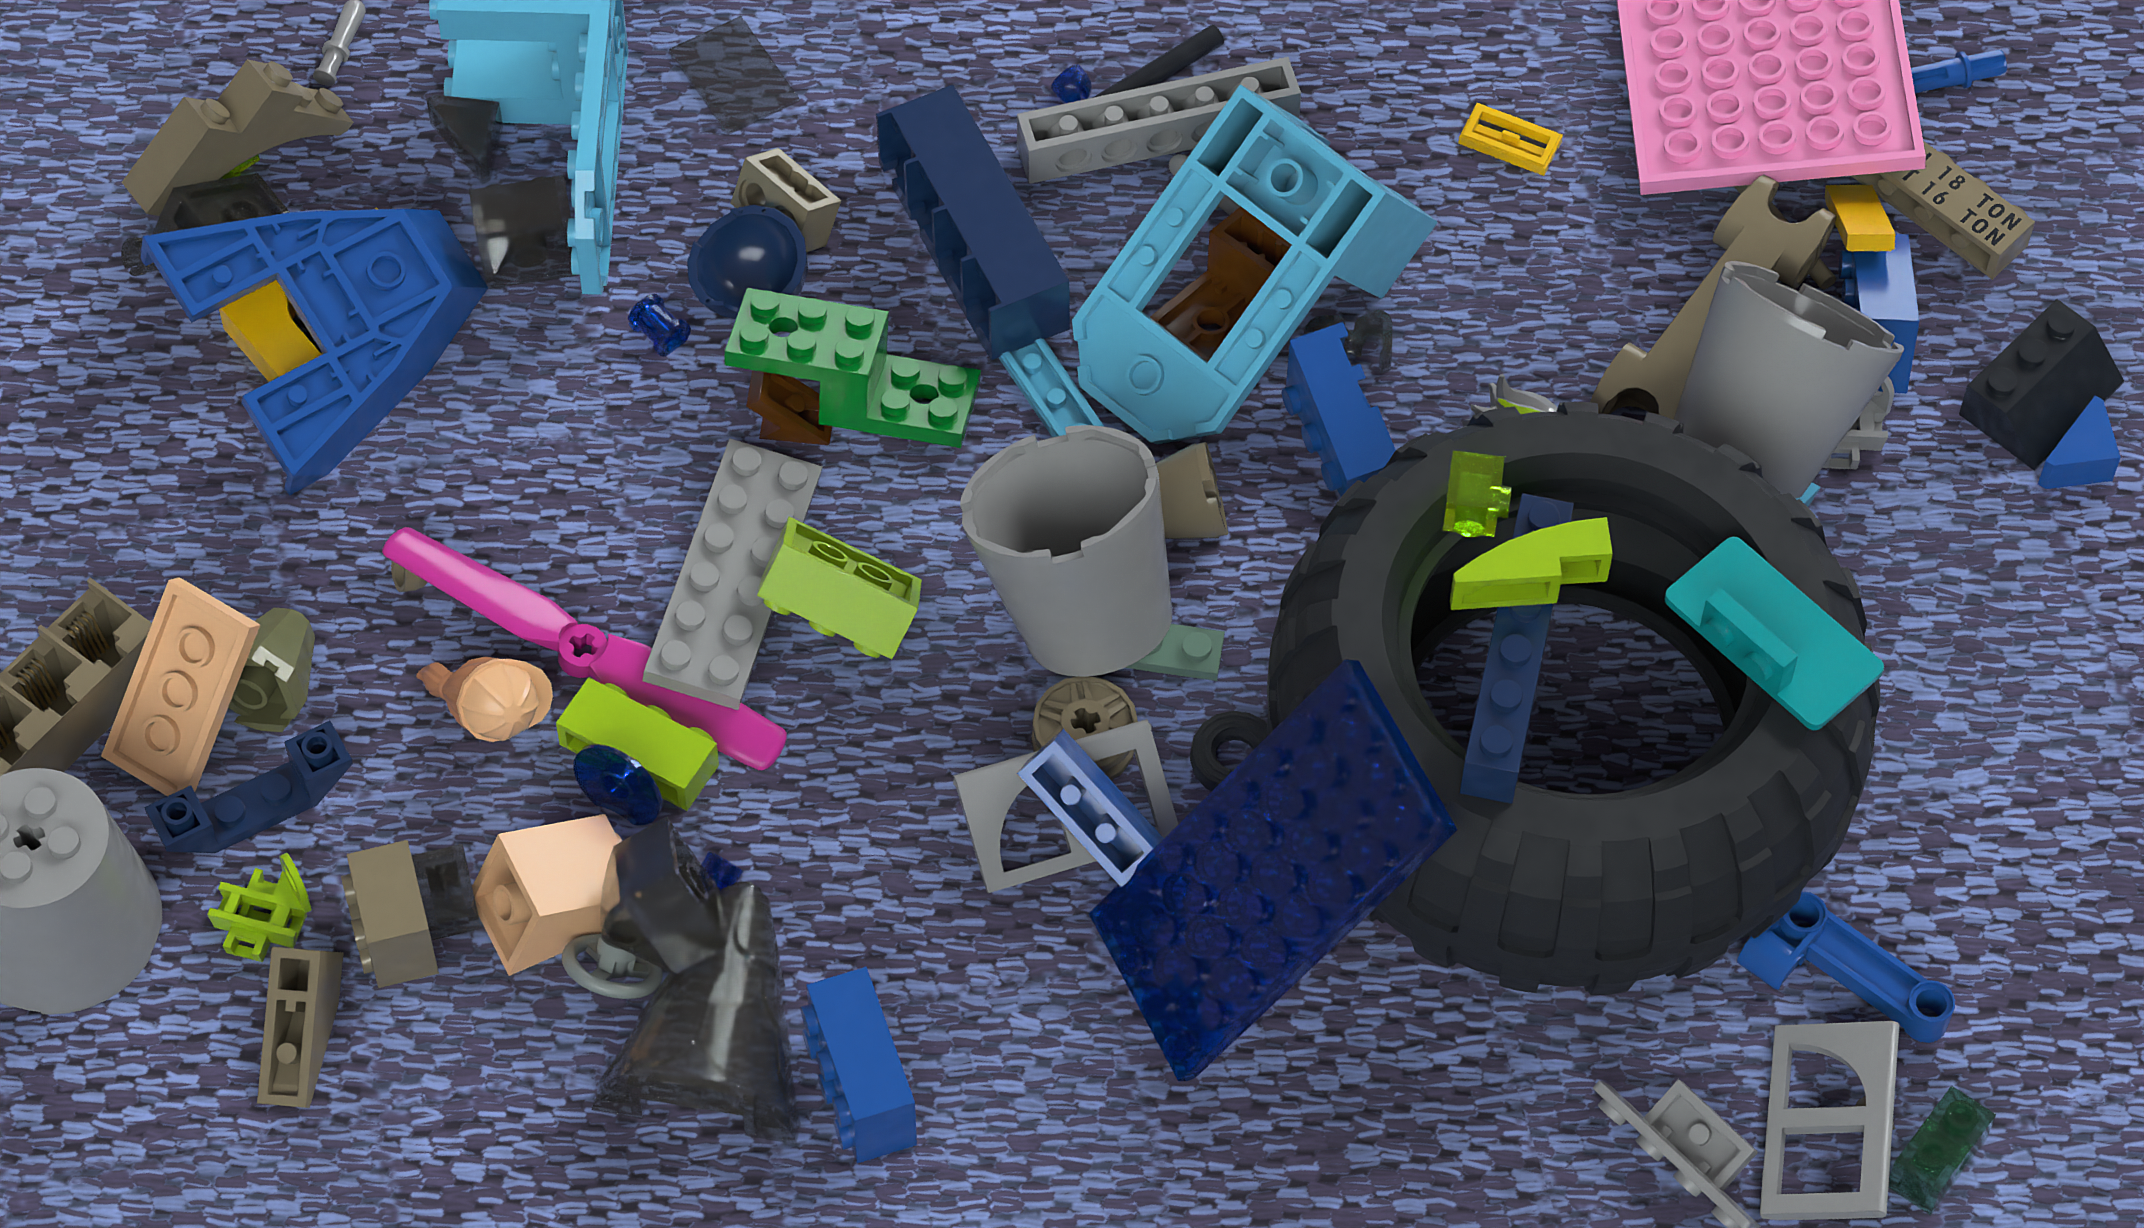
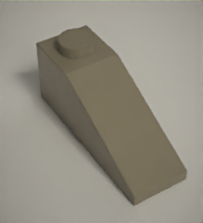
[257,947,343,1108]

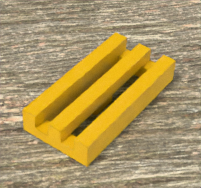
[1458,103,1563,176]

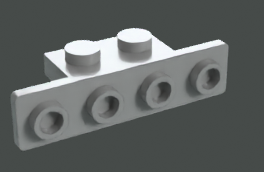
[1593,1079,1761,1228]

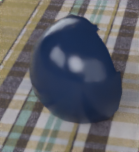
[687,205,808,319]

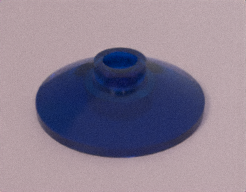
[573,744,663,826]

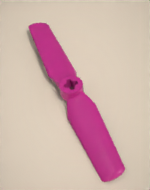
[382,527,787,770]

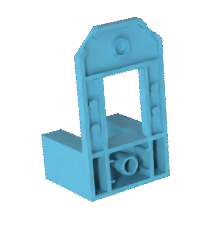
[429,0,628,294]
[1072,84,1438,444]

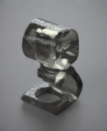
[1304,309,1393,375]

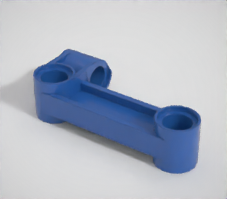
[1737,891,1955,1043]

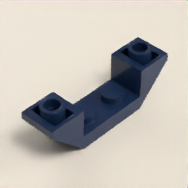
[144,721,353,853]

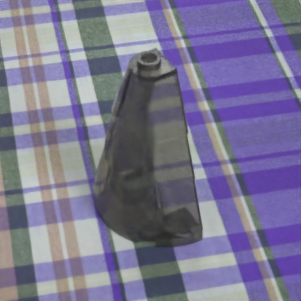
[592,882,801,1144]

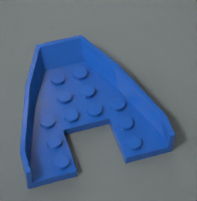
[140,209,489,496]

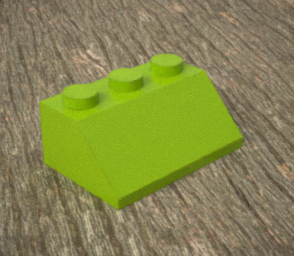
[757,516,922,659]

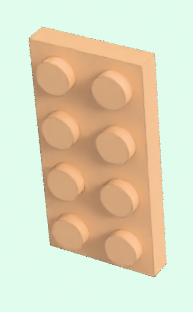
[101,577,260,796]

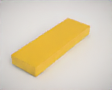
[1825,185,1896,251]

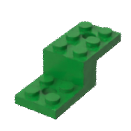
[725,288,981,448]

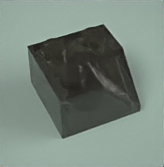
[469,175,579,289]

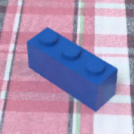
[1017,728,1167,887]

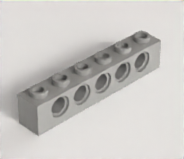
[1017,57,1301,184]

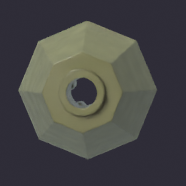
[228,608,315,732]

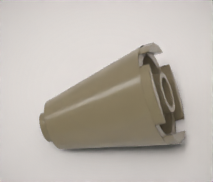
[1156,442,1228,539]

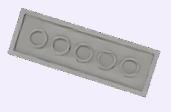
[642,438,823,710]

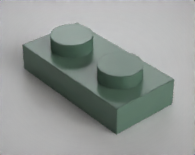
[1125,624,1225,681]

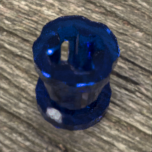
[628,294,691,357]

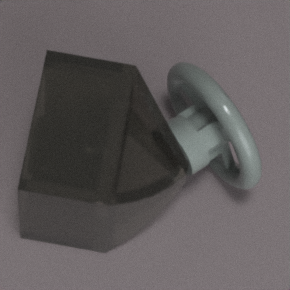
[562,817,728,999]

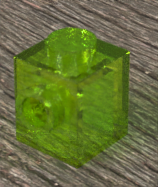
[1443,450,1511,537]

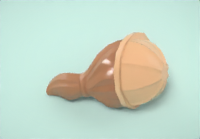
[417,657,553,742]

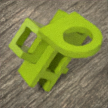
[207,853,312,963]

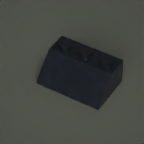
[1959,299,2124,471]

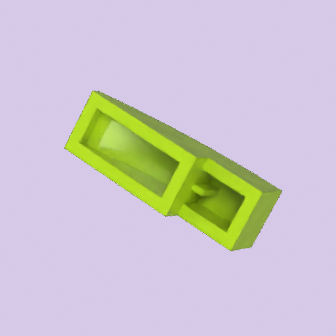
[1450,517,1613,610]

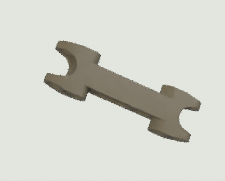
[1590,175,1837,419]

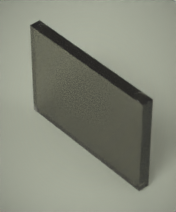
[669,16,800,135]

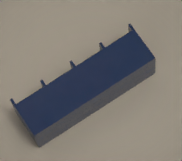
[876,85,1070,360]

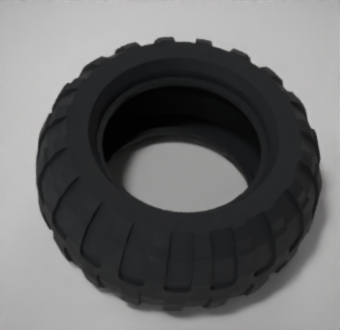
[1267,402,1881,995]

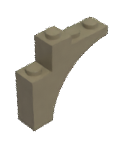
[121,59,354,219]

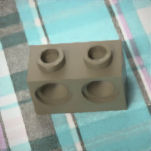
[730,148,841,252]

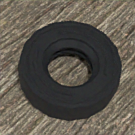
[1190,711,1278,799]

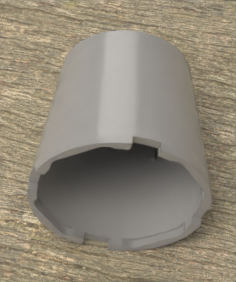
[1673,261,1904,498]
[960,425,1173,677]
[0,768,163,1015]

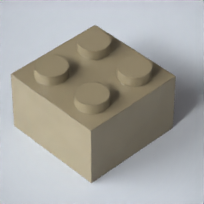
[341,840,439,988]

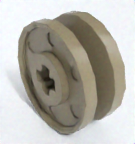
[1031,676,1138,780]

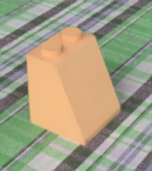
[468,814,647,976]

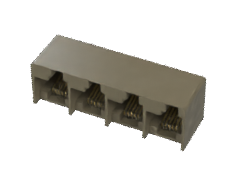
[0,578,152,776]

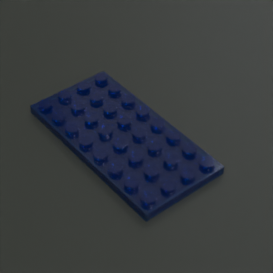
[1088,659,1458,1082]

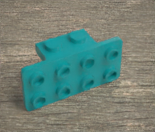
[1665,537,1884,730]

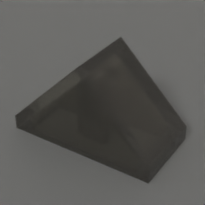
[426,95,503,185]
[412,844,481,941]

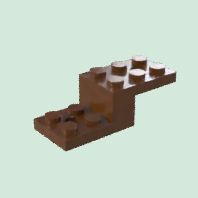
[1150,206,1292,362]

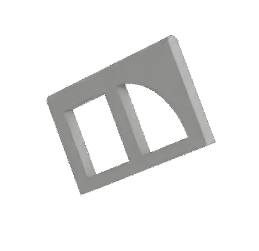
[953,719,1182,893]
[1760,1021,1899,1220]

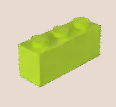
[556,677,719,811]

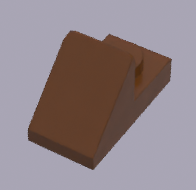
[746,370,832,445]

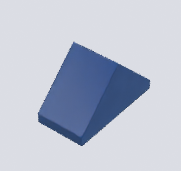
[2038,396,2121,489]

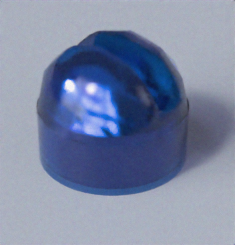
[1051,64,1092,103]
[699,851,744,894]

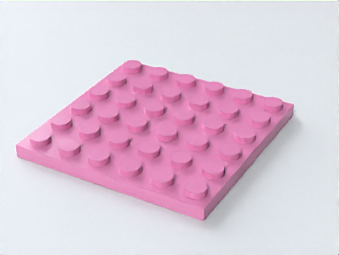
[1616,0,1926,195]

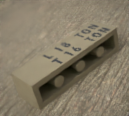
[1852,141,2035,280]

